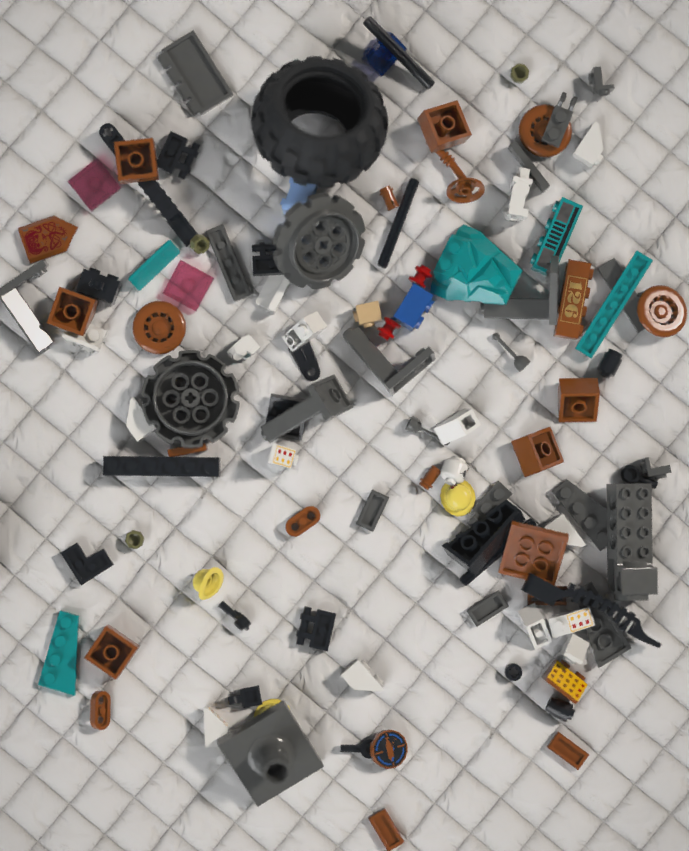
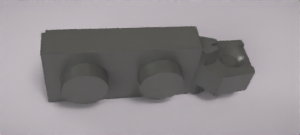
[467,481,513,527]

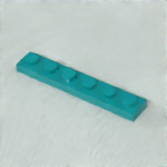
[575,251,653,359]

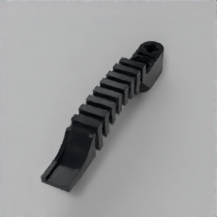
[99,123,198,247]
[521,573,662,648]

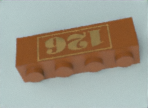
[553,259,594,340]

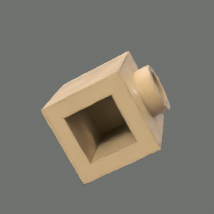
[353,301,382,328]

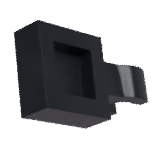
[228,685,262,708]

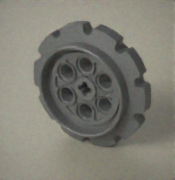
[273,193,365,289]
[141,350,240,449]

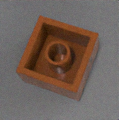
[417,100,472,153]
[114,138,159,184]
[84,624,140,680]

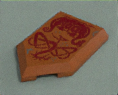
[18,216,78,264]

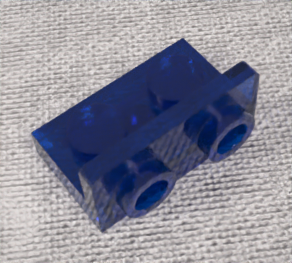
[361,32,407,77]

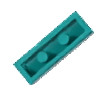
[128,240,180,291]

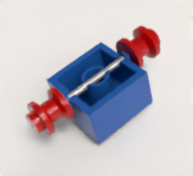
[377,264,434,341]

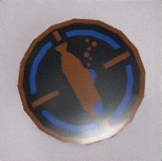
[370,729,408,769]

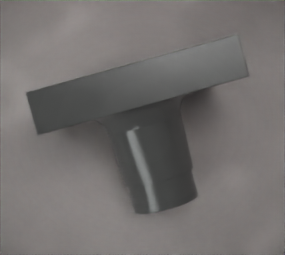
[217,700,324,807]

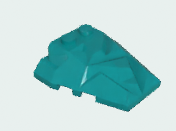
[430,224,523,305]

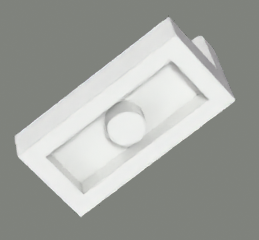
[255,275,291,313]

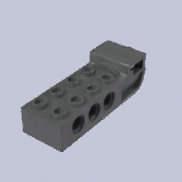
[606,484,658,601]

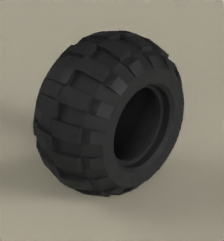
[251,56,388,188]

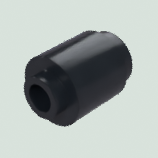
[597,349,623,379]
[545,697,575,722]

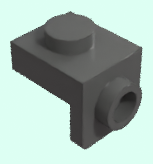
[588,67,614,96]
[640,457,671,479]

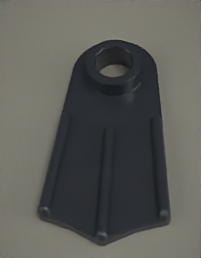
[288,341,320,381]

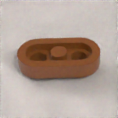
[285,506,320,537]
[90,691,111,730]

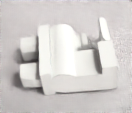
[503,167,533,223]

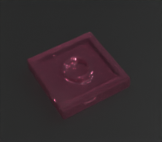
[67,158,122,212]
[163,260,215,312]

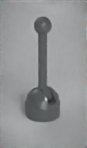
[492,333,531,372]
[405,416,450,445]

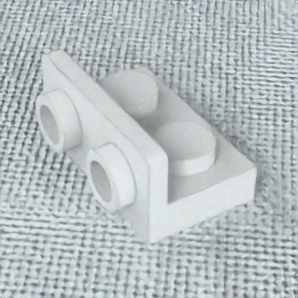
[62,324,108,354]

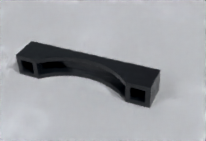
[103,456,221,477]

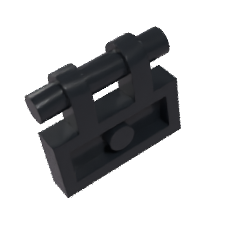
[157,131,200,180]
[252,242,285,276]
[296,606,336,651]

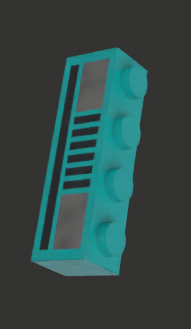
[530,197,583,276]

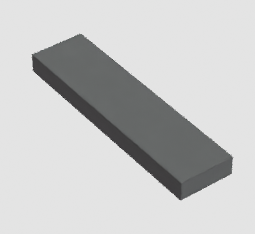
[205,224,252,302]
[597,258,645,333]

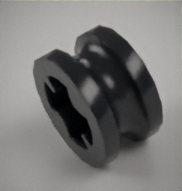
[504,663,522,681]

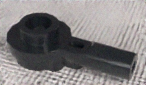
[620,465,658,489]
[218,601,251,631]
[341,739,373,759]

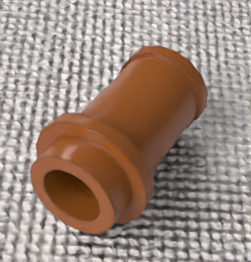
[379,185,399,211]
[419,465,441,490]

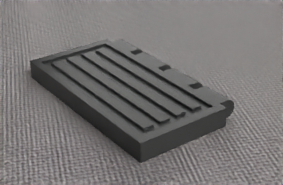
[157,30,234,116]

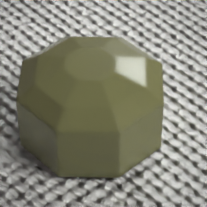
[510,64,529,83]
[190,234,210,254]
[125,530,145,549]

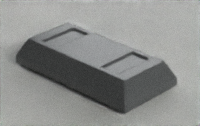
[356,489,389,532]
[467,590,509,627]

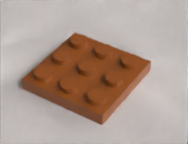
[498,521,569,586]

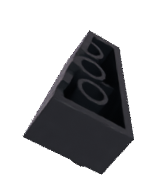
[442,500,526,576]

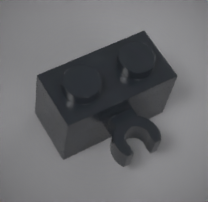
[76,267,122,305]

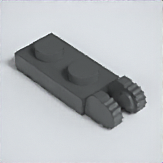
[541,92,578,148]

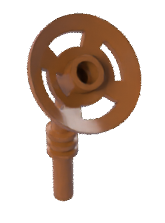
[426,142,485,203]

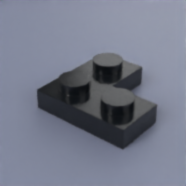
[61,542,114,585]

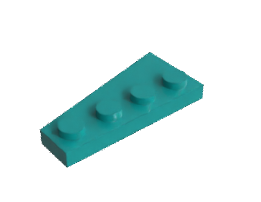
[38,610,79,696]

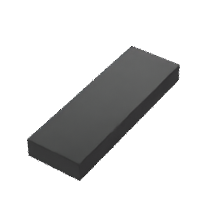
[508,141,550,193]

